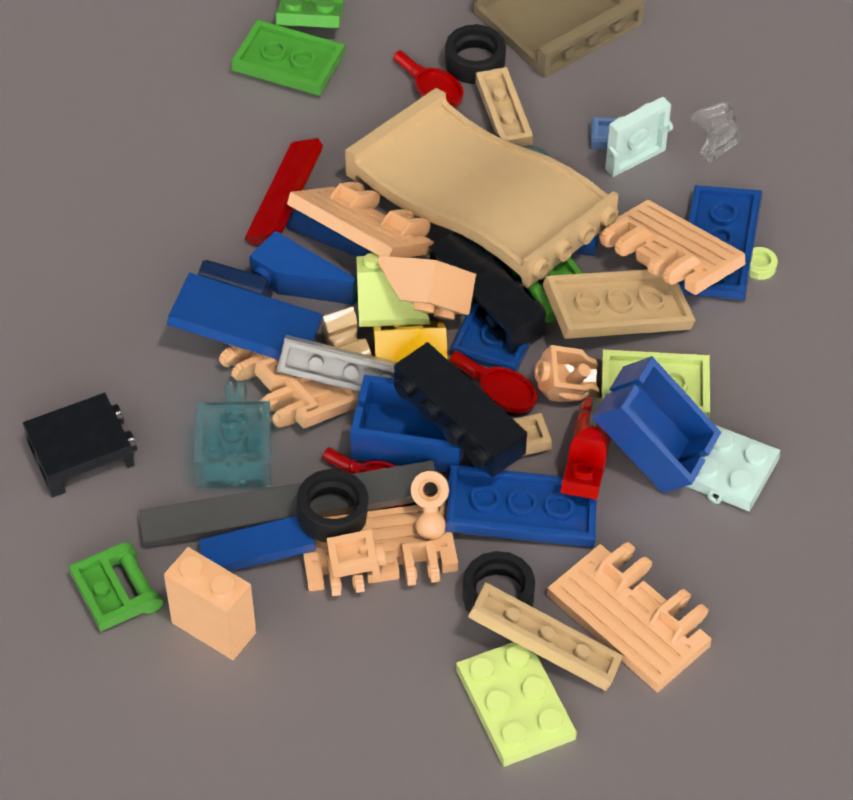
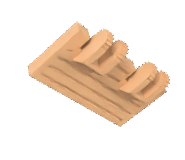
[287,182,434,258]
[599,200,745,295]
[219,344,360,429]
[303,501,458,596]
[547,542,712,693]

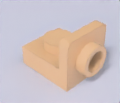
[327,529,387,581]

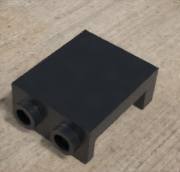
[23,393,137,498]

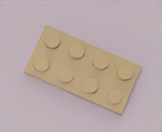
[543,270,696,339]

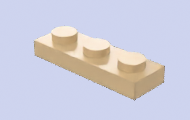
[475,67,533,147]

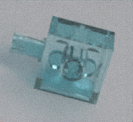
[194,381,272,488]

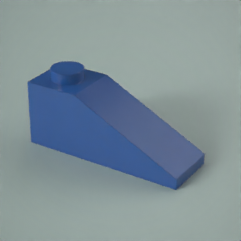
[249,231,358,305]

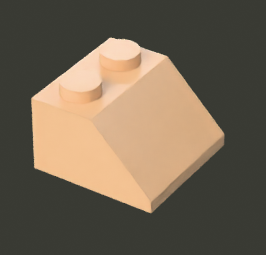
[378,256,476,320]

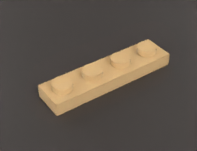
[468,582,623,691]

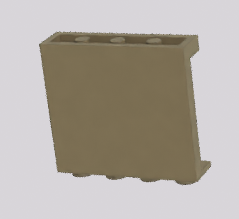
[474,0,645,78]

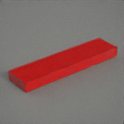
[245,138,323,245]

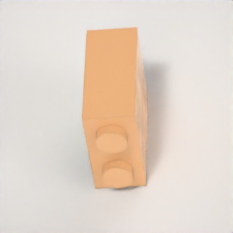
[164,547,256,660]

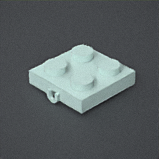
[605,97,673,177]
[686,425,780,512]

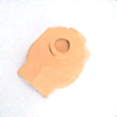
[534,345,601,402]

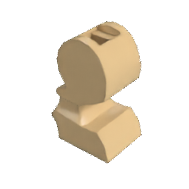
[322,306,372,356]

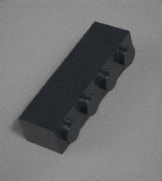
[429,232,546,354]
[394,342,527,478]

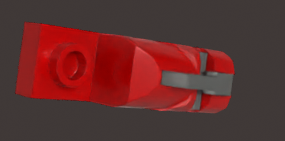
[561,397,611,500]

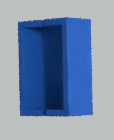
[592,356,722,493]
[350,374,464,473]

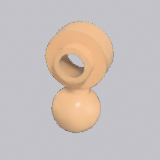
[411,471,450,540]

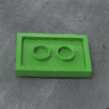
[231,19,345,96]

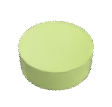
[749,247,778,280]

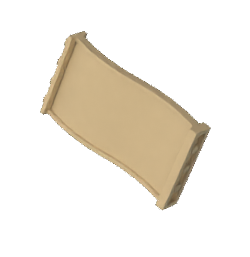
[345,88,618,288]

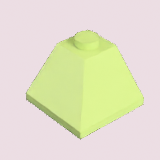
[356,253,430,327]

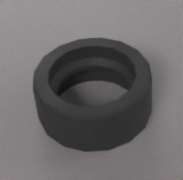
[445,24,506,84]
[296,469,369,542]
[462,551,535,613]

